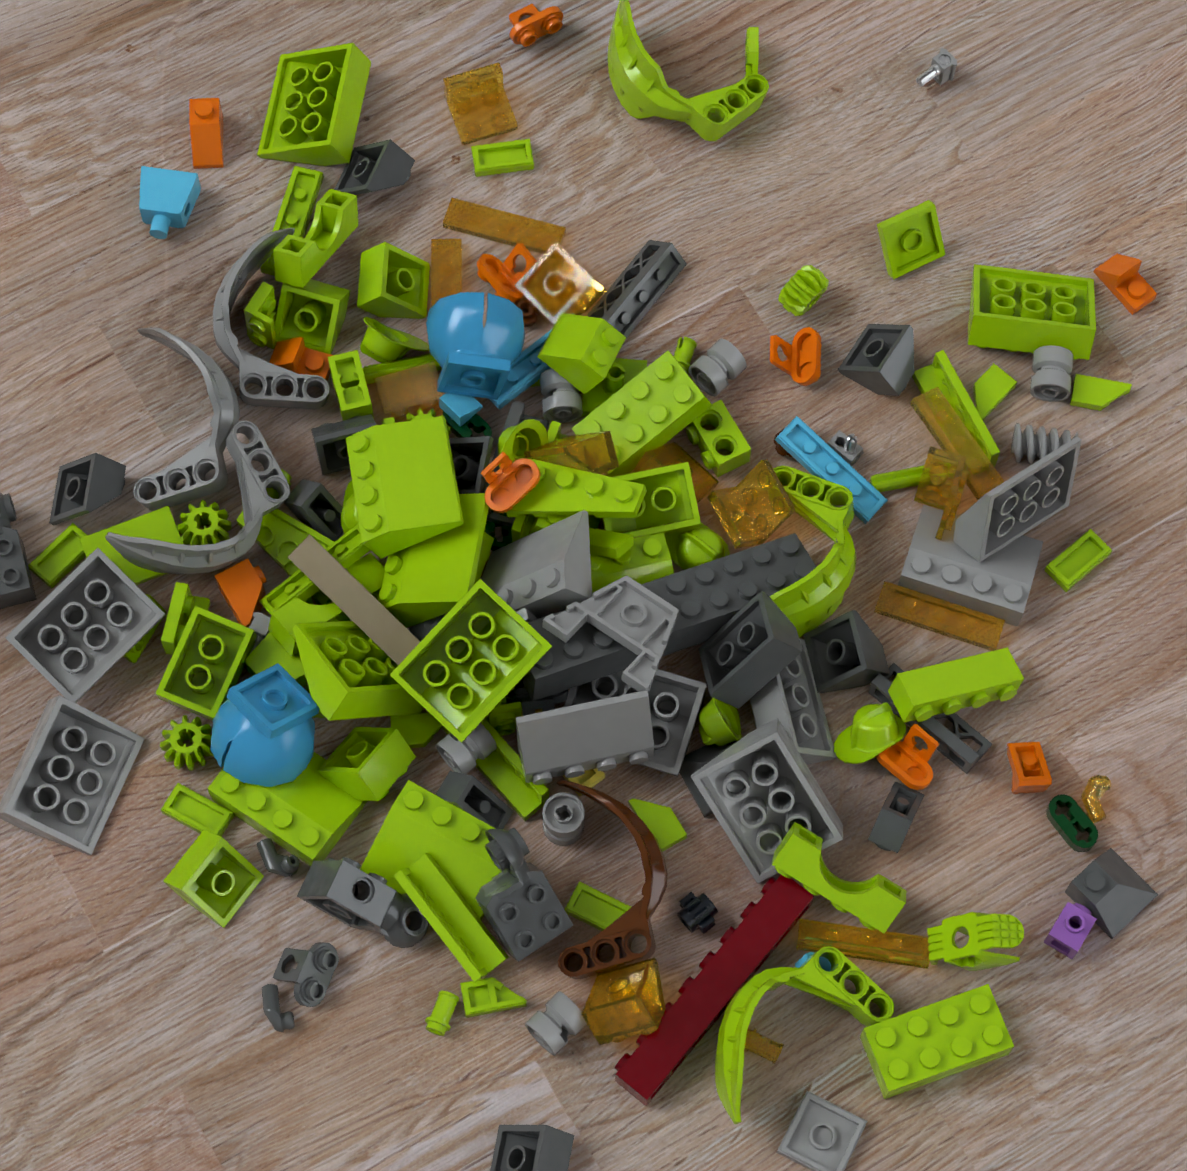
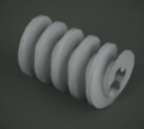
[1011,423,1078,465]

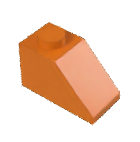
[189,98,224,169]
[214,558,267,628]

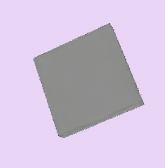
[776,1091,868,1171]

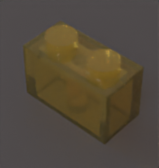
[373,362,444,418]

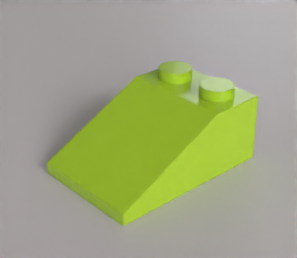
[603,462,701,538]

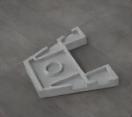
[542,576,679,692]

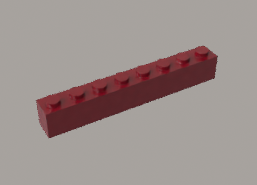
[614,875,814,1106]

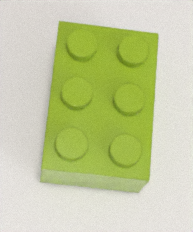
[155,606,258,721]

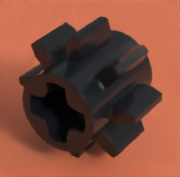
[677,892,718,934]

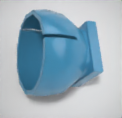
[426,292,525,400]
[211,663,320,787]

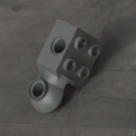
[0,493,37,609]
[475,828,573,962]
[297,857,429,948]

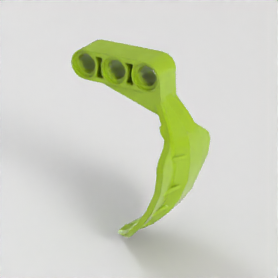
[608,0,769,141]
[768,465,856,637]
[715,946,894,1124]

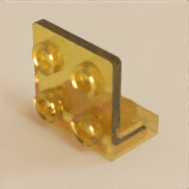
[443,62,518,145]
[914,446,969,540]
[707,459,795,549]

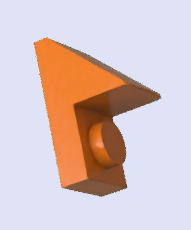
[1093,253,1157,315]
[269,337,333,381]
[1007,742,1052,794]

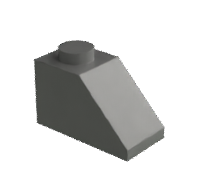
[284,479,344,542]
[435,771,514,829]
[868,782,924,853]

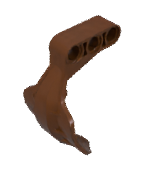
[556,780,668,979]

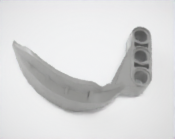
[213,227,330,409]
[133,327,240,511]
[105,420,290,574]

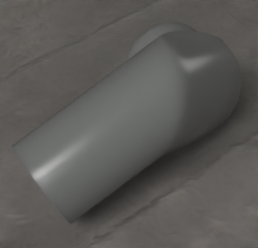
[257,838,300,877]
[262,984,295,1032]

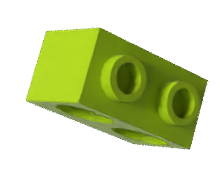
[328,350,374,421]
[686,400,751,477]

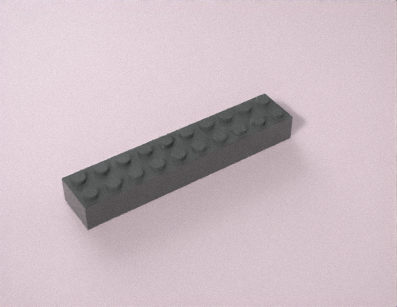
[521,533,816,701]

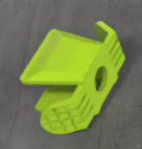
[927,912,1024,971]

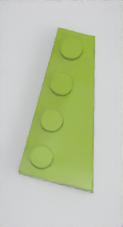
[506,458,647,518]
[236,509,358,605]

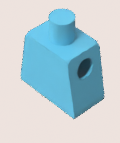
[139,166,201,239]

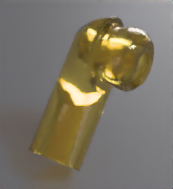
[1081,774,1111,823]

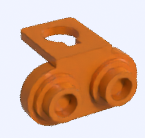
[509,4,563,47]
[477,243,538,303]
[770,327,822,386]
[481,452,541,513]
[876,724,939,790]

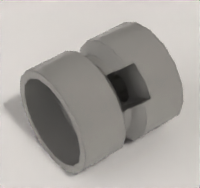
[689,338,747,397]
[1030,345,1074,402]
[540,368,583,423]
[436,723,497,774]
[542,792,585,846]
[525,991,588,1056]

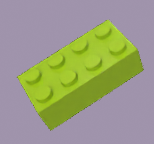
[571,350,713,477]
[860,984,1014,1099]

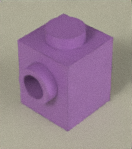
[1044,902,1097,959]

